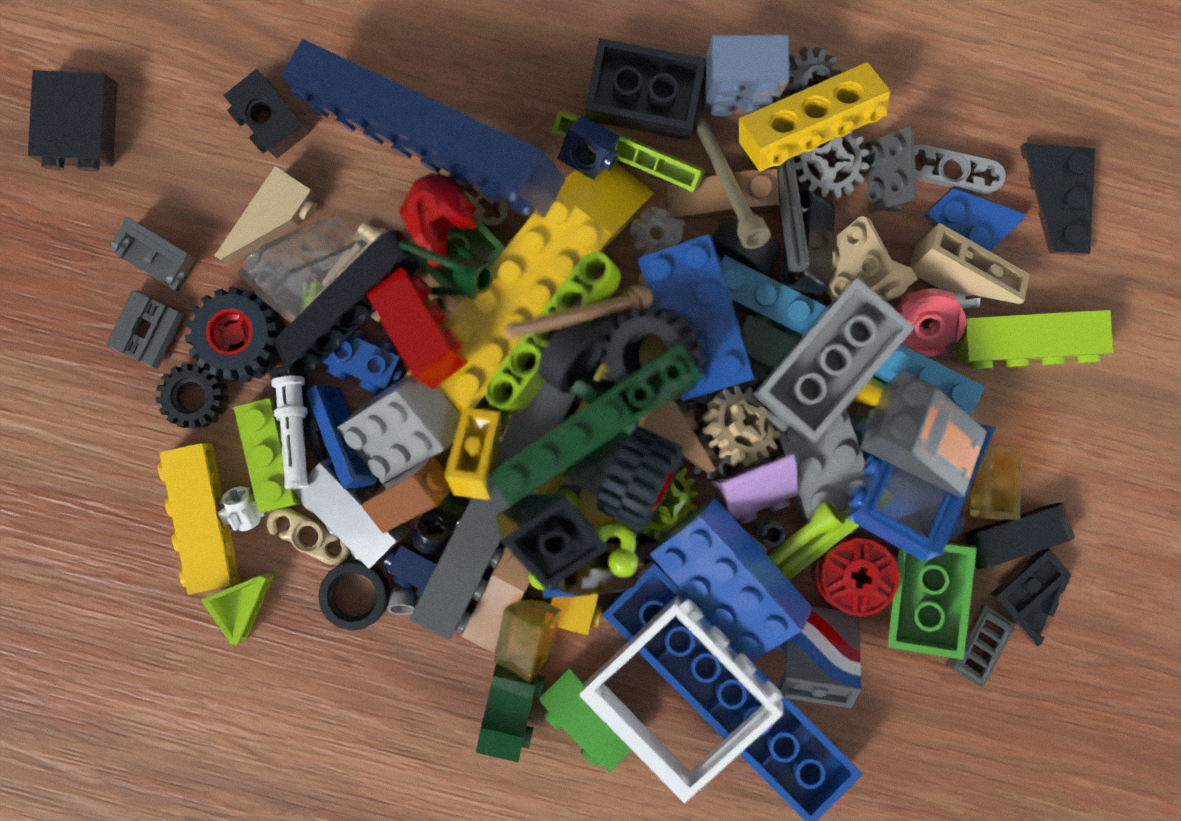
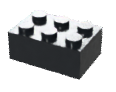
[585,38,706,141]

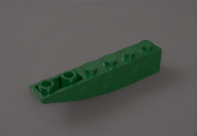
[489,343,703,506]

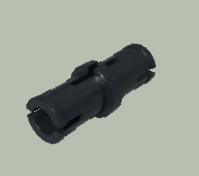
[754,519,786,548]

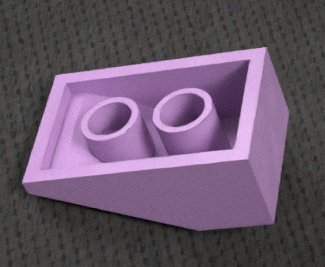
[711,454,798,525]

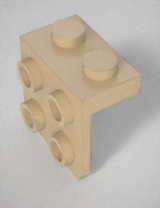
[826,216,917,303]

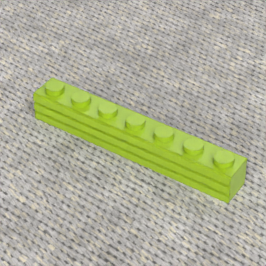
[552,110,705,192]

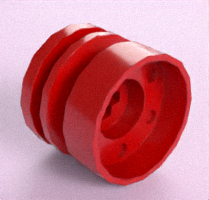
[811,535,899,616]

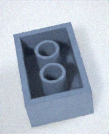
[702,35,789,116]

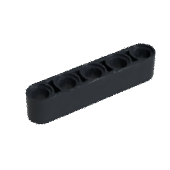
[275,230,420,376]

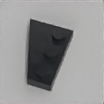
[1020,144,1095,256]

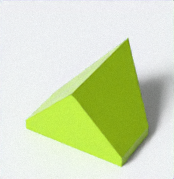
[200,573,274,646]

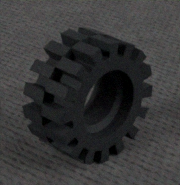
[156,363,229,429]

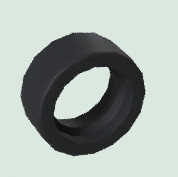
[712,218,781,276]
[537,321,607,394]
[318,560,390,631]

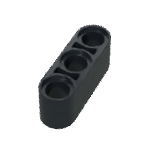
[781,189,835,298]
[964,502,1075,569]

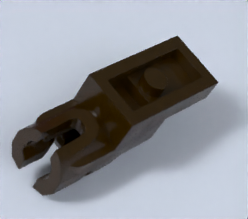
[558,536,659,596]

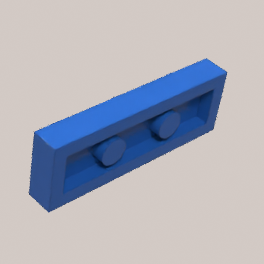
[306,385,377,488]

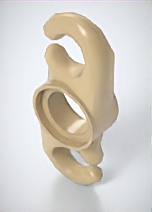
[267,507,350,565]

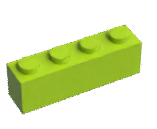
[957,310,1114,370]

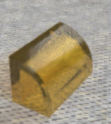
[493,600,561,683]

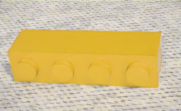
[158,443,240,595]

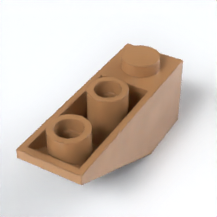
[638,400,718,474]

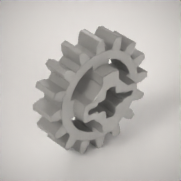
[794,131,869,201]

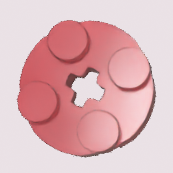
[894,288,966,357]

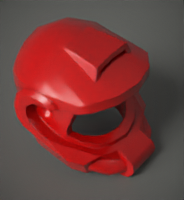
[399,173,478,269]

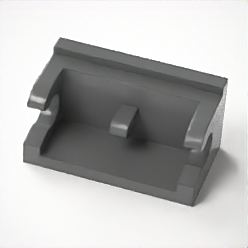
[110,216,198,292]

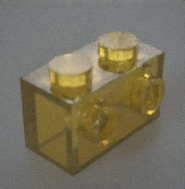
[965,445,1022,520]

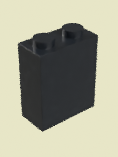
[28,70,118,172]

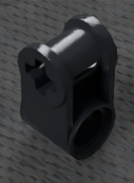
[411,490,470,556]

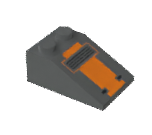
[860,370,987,498]

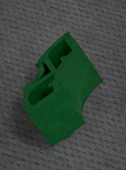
[476,651,545,762]

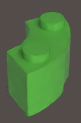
[539,668,632,772]

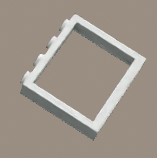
[579,595,783,803]

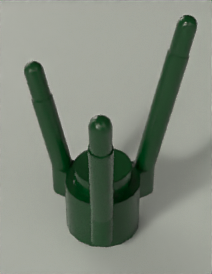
[399,241,493,299]

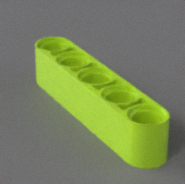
[485,252,621,414]

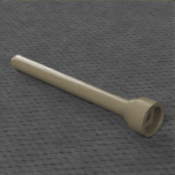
[693,112,770,249]

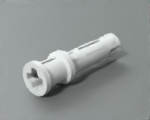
[271,376,309,489]

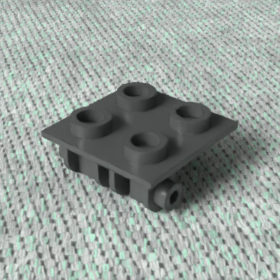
[865,126,916,213]

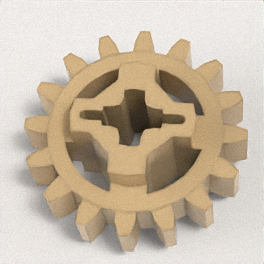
[702,385,781,467]

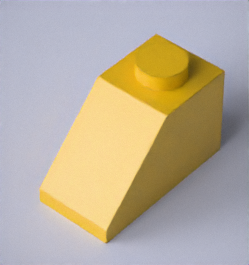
[445,408,501,500]

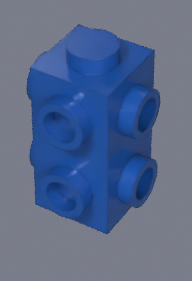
[322,330,406,394]

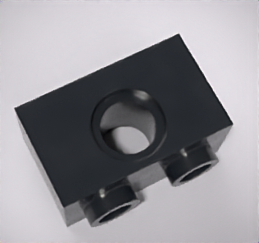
[223,69,310,159]

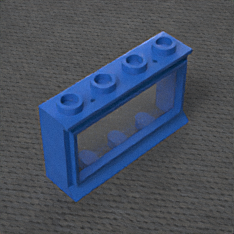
[846,419,996,561]

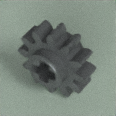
[784,47,842,98]

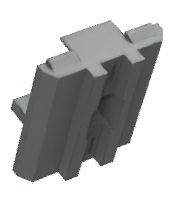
[106,290,185,369]

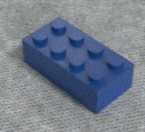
[637,234,757,401]
[650,497,813,662]

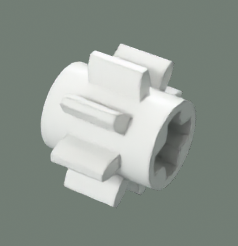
[217,486,264,531]

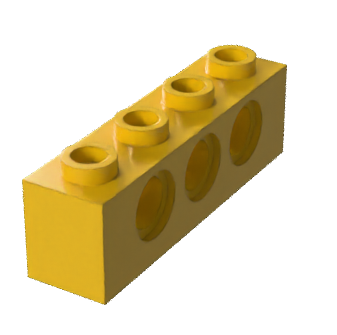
[739,62,890,172]

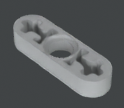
[914,144,1006,195]

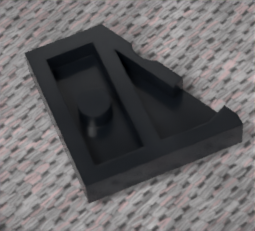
[990,548,1071,646]

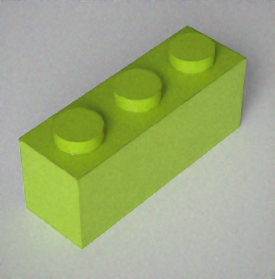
[234,398,302,514]

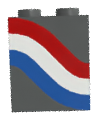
[779,606,861,708]

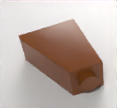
[361,456,451,534]

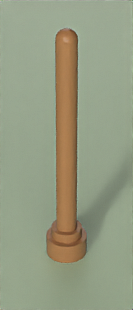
[504,284,654,339]

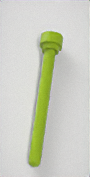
[767,500,845,566]

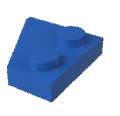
[924,188,1026,251]

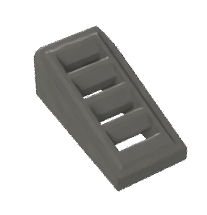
[945,604,1015,688]

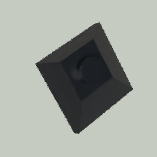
[496,493,609,590]

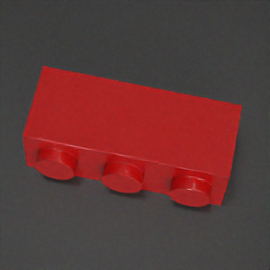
[367,267,468,390]

